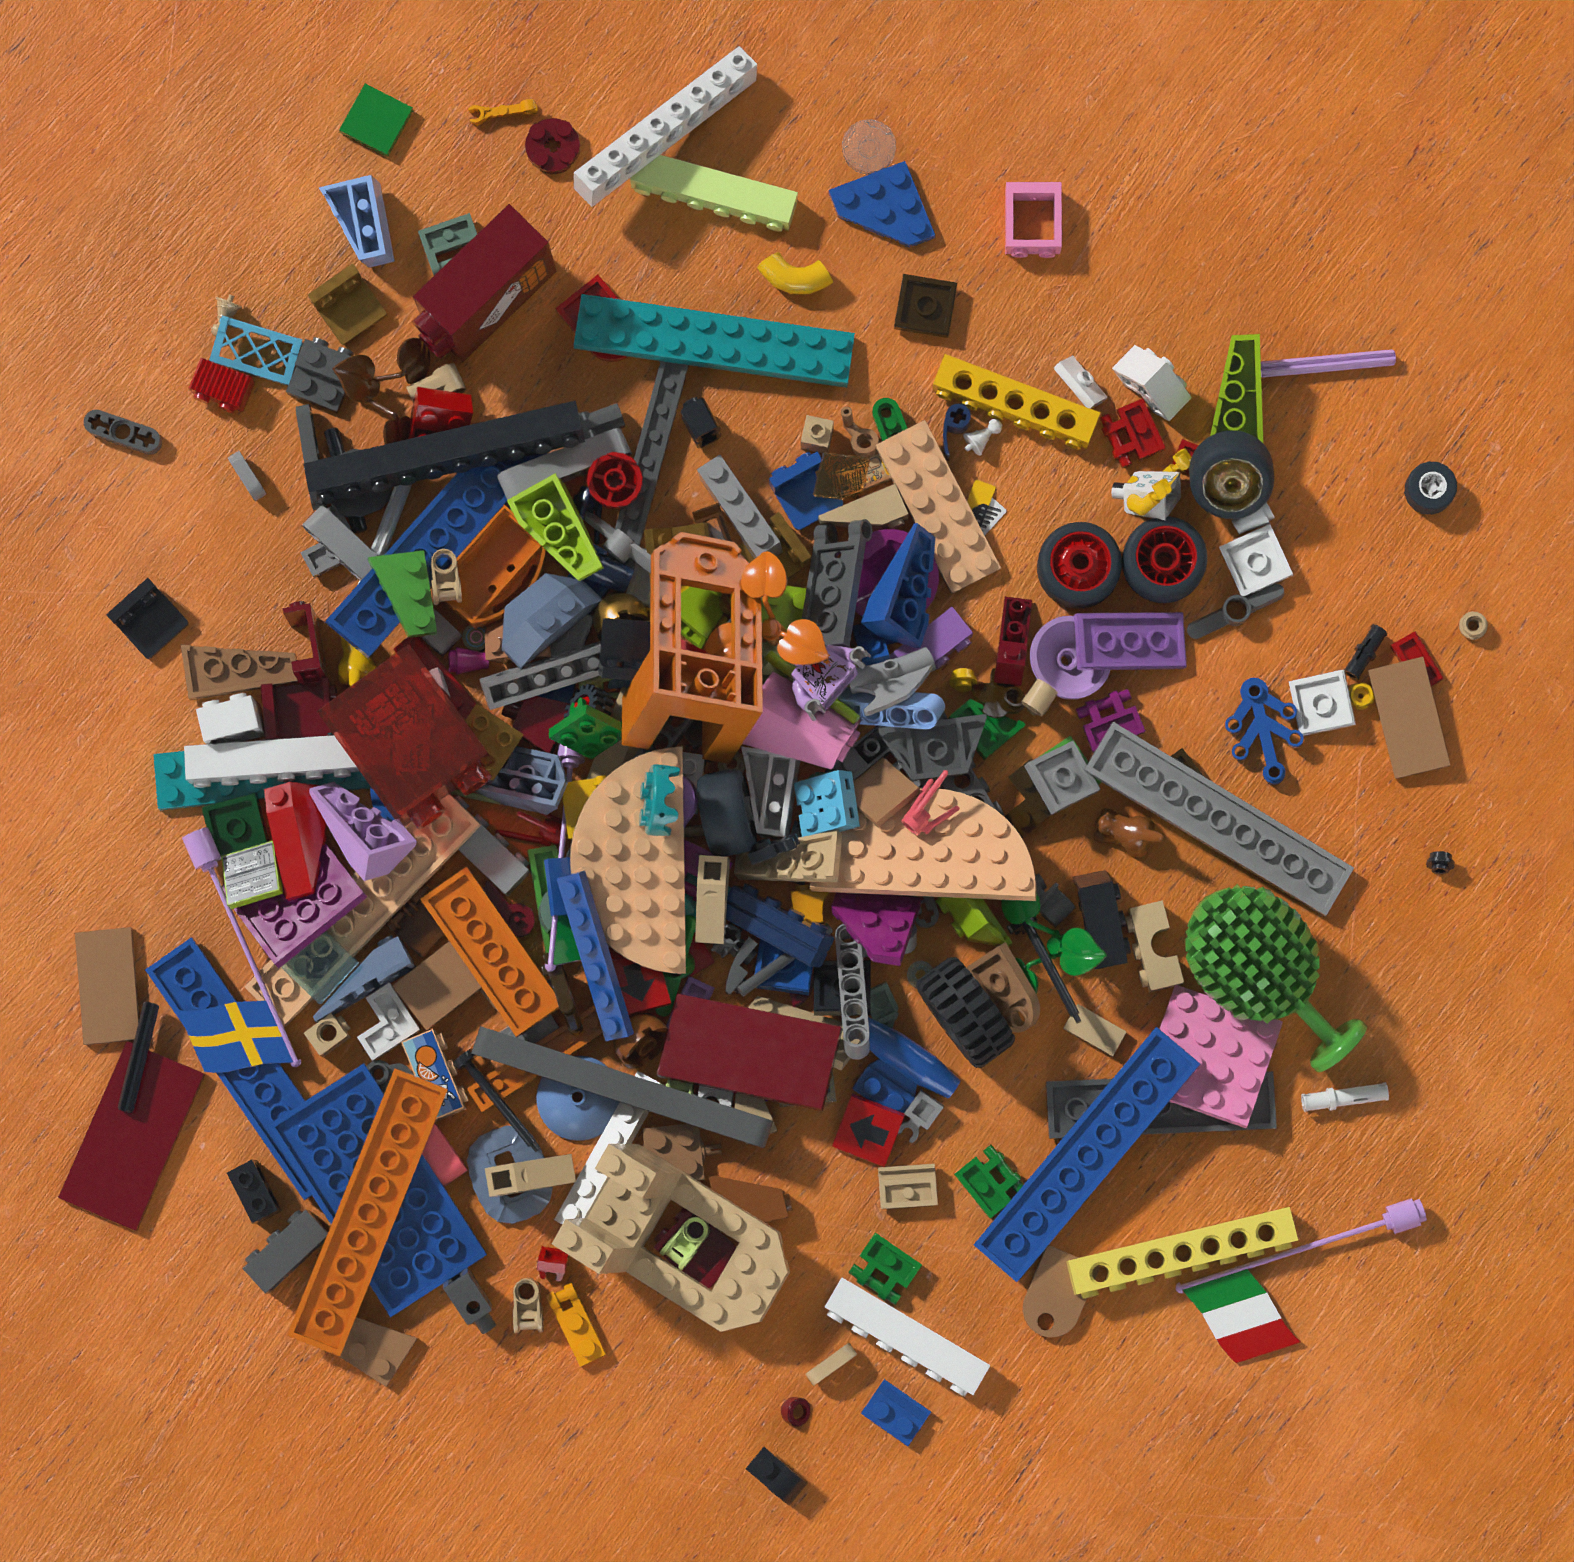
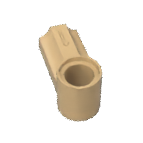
[406,363,466,401]
[1021,679,1058,716]

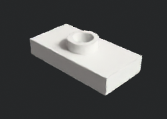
[1054,355,1108,409]

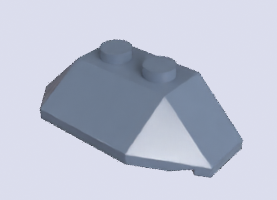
[502,573,602,670]
[464,746,568,815]

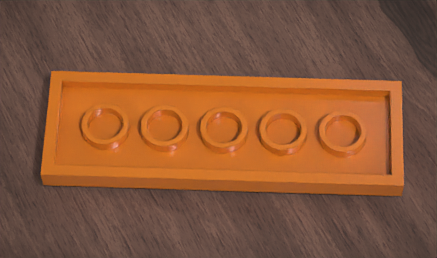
[420,867,559,1038]

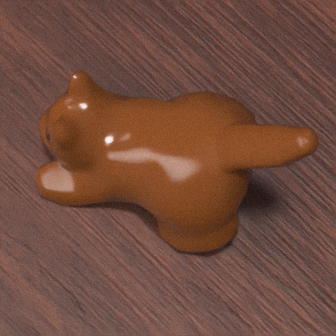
[1093,808,1164,857]

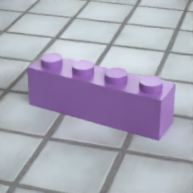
[889,607,973,678]

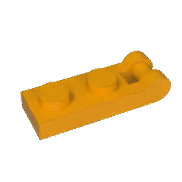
[546,1282,606,1367]

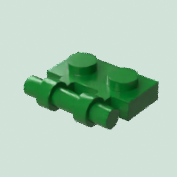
[954,1144,1024,1219]
[848,1233,922,1305]

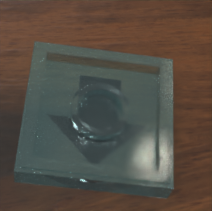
[281,931,359,1004]

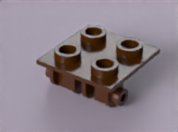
[386,884,444,958]

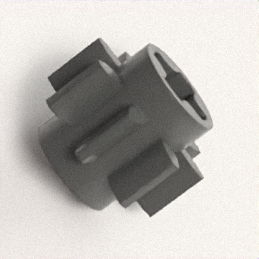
[711,922,745,958]

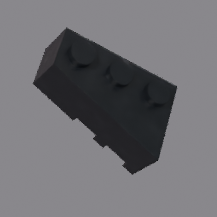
[1073,870,1131,970]

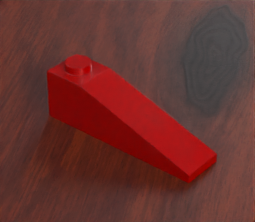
[264,782,327,901]

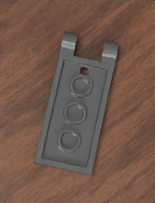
[802,519,872,648]

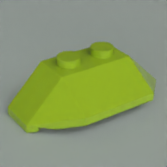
[935,897,1012,947]

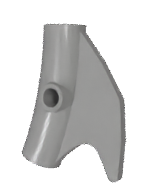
[850,647,936,716]

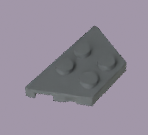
[878,714,987,782]

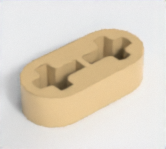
[805,1343,857,1386]

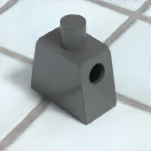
[443,1267,496,1334]

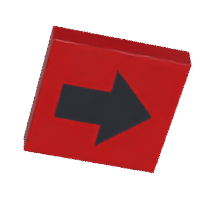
[612,957,671,1016]
[832,1093,905,1167]

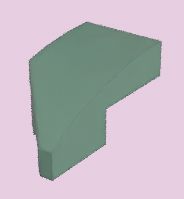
[871,981,899,1028]

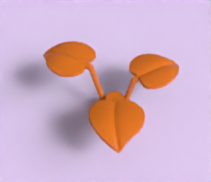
[704,551,829,665]

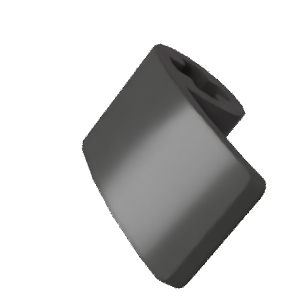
[1039,883,1076,928]

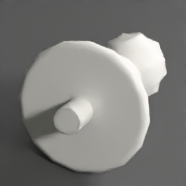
[963,419,1002,456]

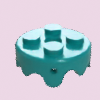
[639,764,680,836]

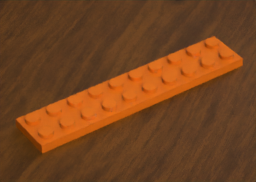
[287,1068,448,1356]

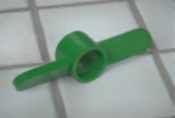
[655,915,696,1017]

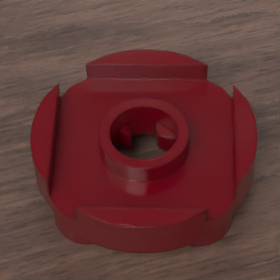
[525,118,580,174]

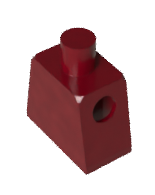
[501,696,570,754]

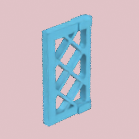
[209,315,303,385]

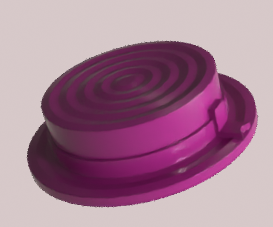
[855,529,939,617]

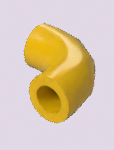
[757,252,833,294]

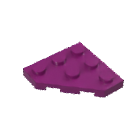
[831,892,921,966]

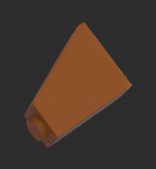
[709,1176,793,1233]

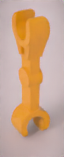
[468,99,538,126]

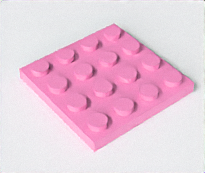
[1160,985,1283,1128]

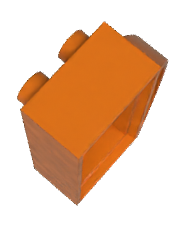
[431,505,548,630]

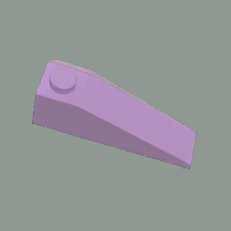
[309,782,417,881]

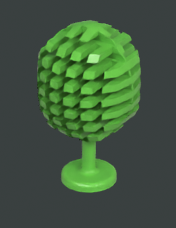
[1185,884,1367,1072]

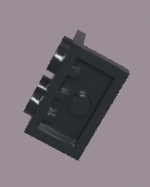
[106,578,189,660]
[598,618,650,680]

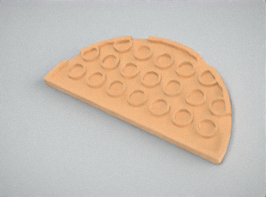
[570,747,686,974]
[810,789,1037,901]

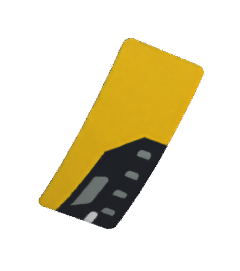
[967,480,996,528]

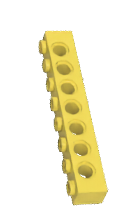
[1066,1207,1298,1299]

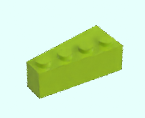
[1210,334,1263,443]

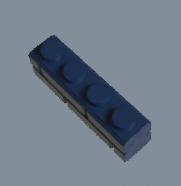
[726,883,834,967]

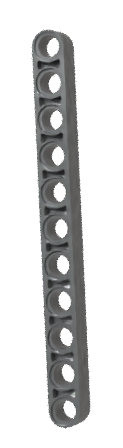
[471,1026,773,1148]

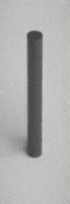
[737,923,833,996]

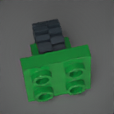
[549,684,622,759]

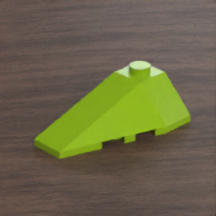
[507,473,604,581]

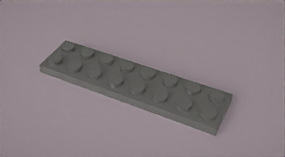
[1046,1071,1277,1139]

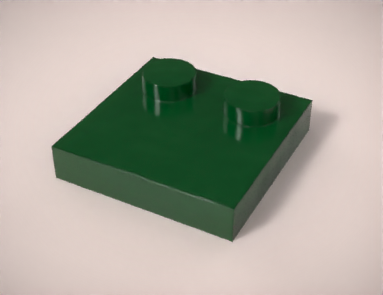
[202,793,269,862]

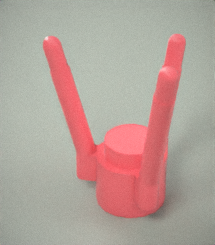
[901,770,960,836]

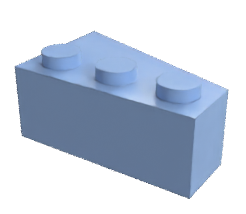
[319,175,395,268]

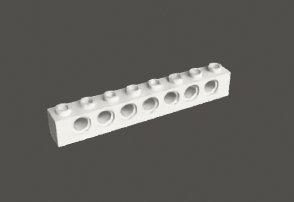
[574,46,757,207]

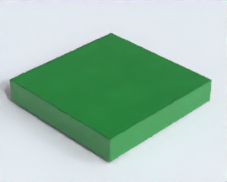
[339,83,414,157]

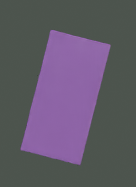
[1074,612,1187,670]

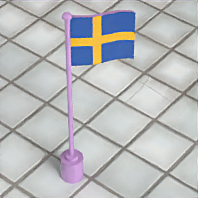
[178,827,301,1073]

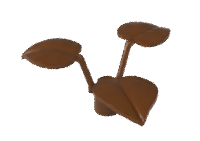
[332,338,430,444]

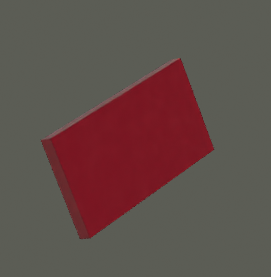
[657,994,843,1111]
[58,1041,206,1231]

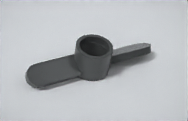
[1187,584,1284,639]

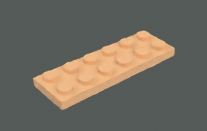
[875,420,1001,594]

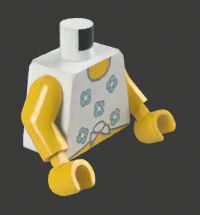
[1111,449,1192,520]

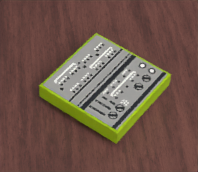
[221,841,283,909]

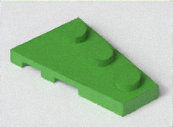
[368,550,437,638]

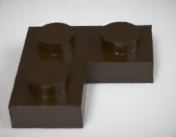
[1005,759,1051,838]

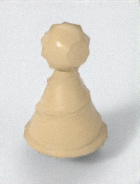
[211,294,242,337]

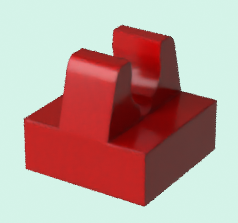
[537,1246,569,1281]

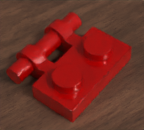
[1099,398,1166,468]

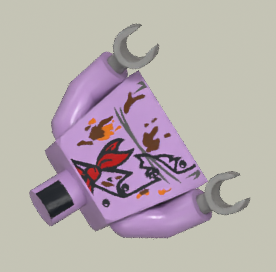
[791,645,871,721]

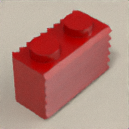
[188,358,255,414]

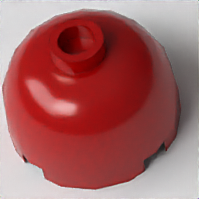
[587,452,643,509]

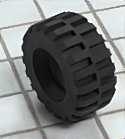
[916,957,1015,1068]

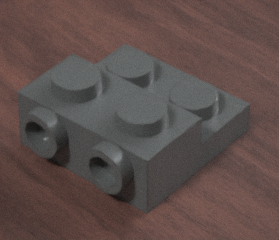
[286,337,354,413]

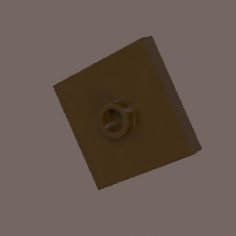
[894,274,957,338]

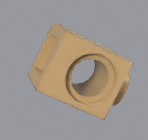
[801,415,834,455]
[304,1013,351,1058]

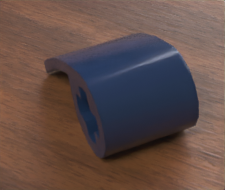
[942,404,971,461]

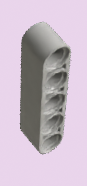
[497,428,632,500]

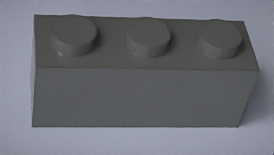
[242,1210,329,1294]

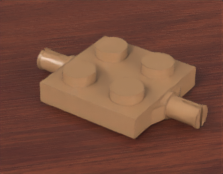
[642,1124,722,1180]

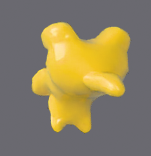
[338,636,379,688]

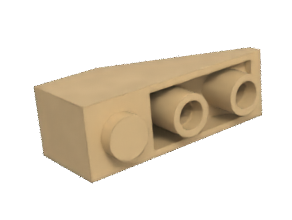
[695,855,730,944]
[485,1154,576,1198]

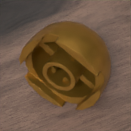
[593,592,650,641]

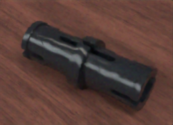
[1344,624,1388,680]

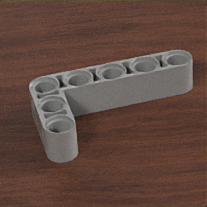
[835,924,917,1060]

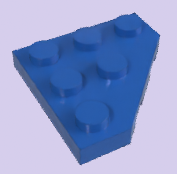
[828,161,935,248]

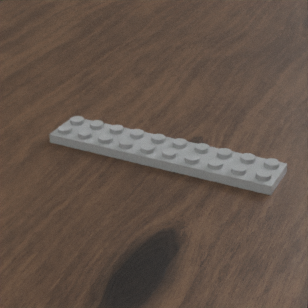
[1084,722,1354,916]

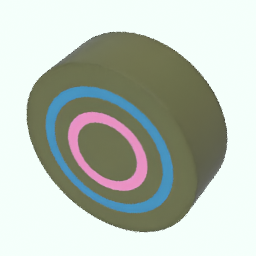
[462,625,487,652]

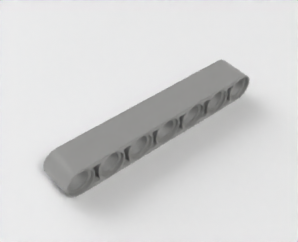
[302,505,462,656]

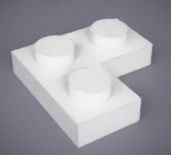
[357,983,420,1061]

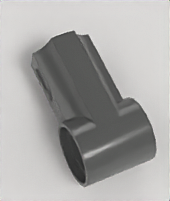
[579,403,626,439]

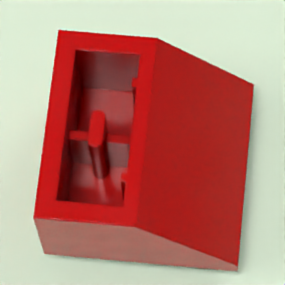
[408,387,473,439]

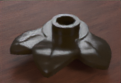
[972,668,1025,718]

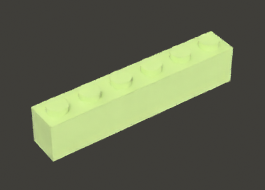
[630,155,798,232]

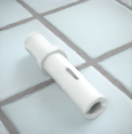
[1301,1082,1389,1112]

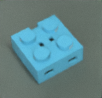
[794,770,860,837]

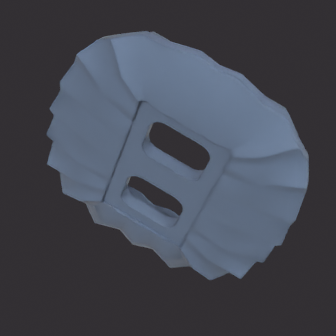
[467,1125,553,1224]

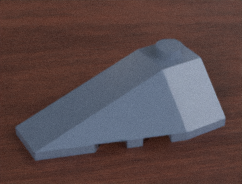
[313,935,417,1023]

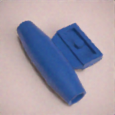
[852,1017,961,1113]

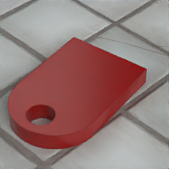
[555,274,628,362]

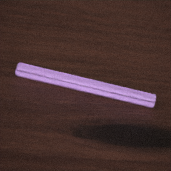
[1261,349,1396,378]

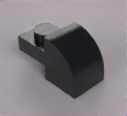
[745,1447,808,1506]

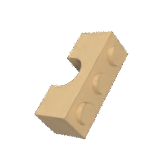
[1125,900,1184,993]

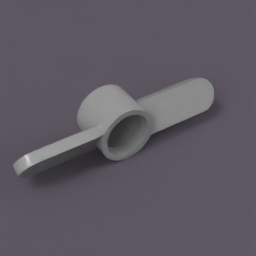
[584,511,651,573]

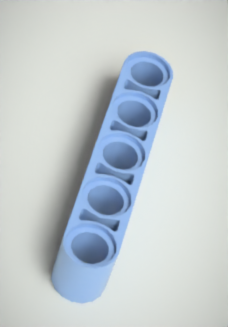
[837,687,945,729]

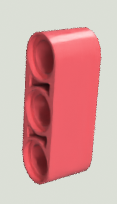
[422,1122,468,1187]

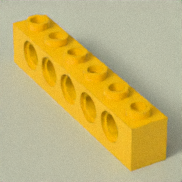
[932,354,1100,450]

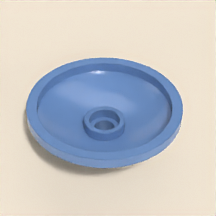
[537,1056,620,1141]

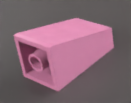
[742,672,861,770]

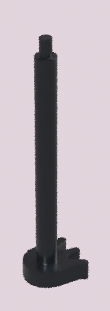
[1007,916,1081,1024]
[453,1049,540,1152]

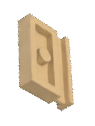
[878,1164,938,1209]

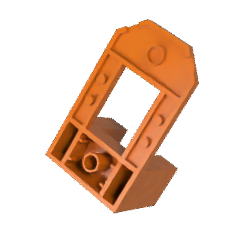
[622,532,763,764]

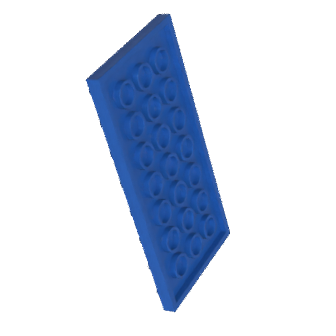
[267,1063,487,1317]

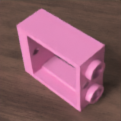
[1005,182,1062,258]

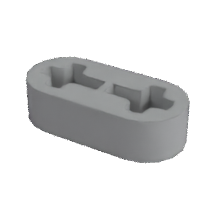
[228,451,267,501]

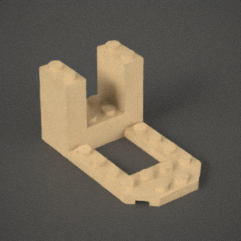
[552,1143,790,1332]

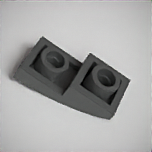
[725,937,758,995]

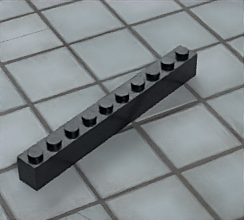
[303,401,585,505]

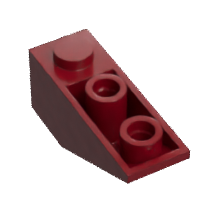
[994,596,1032,686]

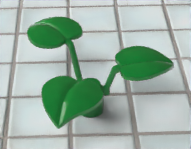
[1001,892,1107,994]

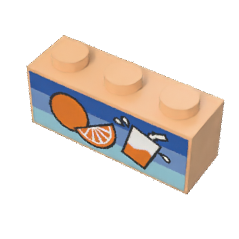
[401,1029,469,1122]

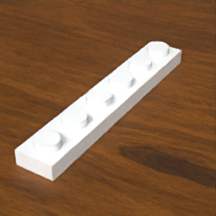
[554,1071,663,1224]

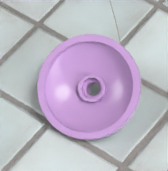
[1030,616,1110,699]

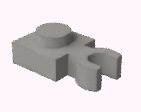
[898,1089,944,1143]

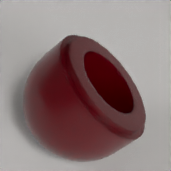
[781,1397,811,1427]

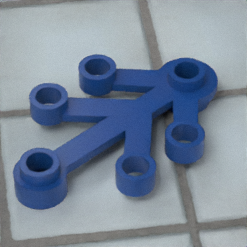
[1225,678,1304,785]

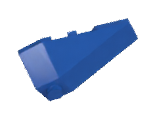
[861,523,936,648]

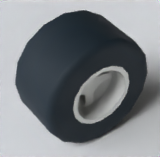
[1404,461,1457,515]

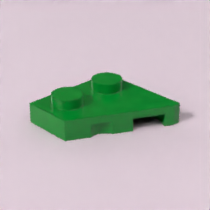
[948,699,1026,761]

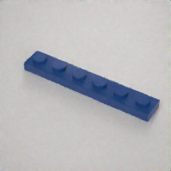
[556,870,634,1041]

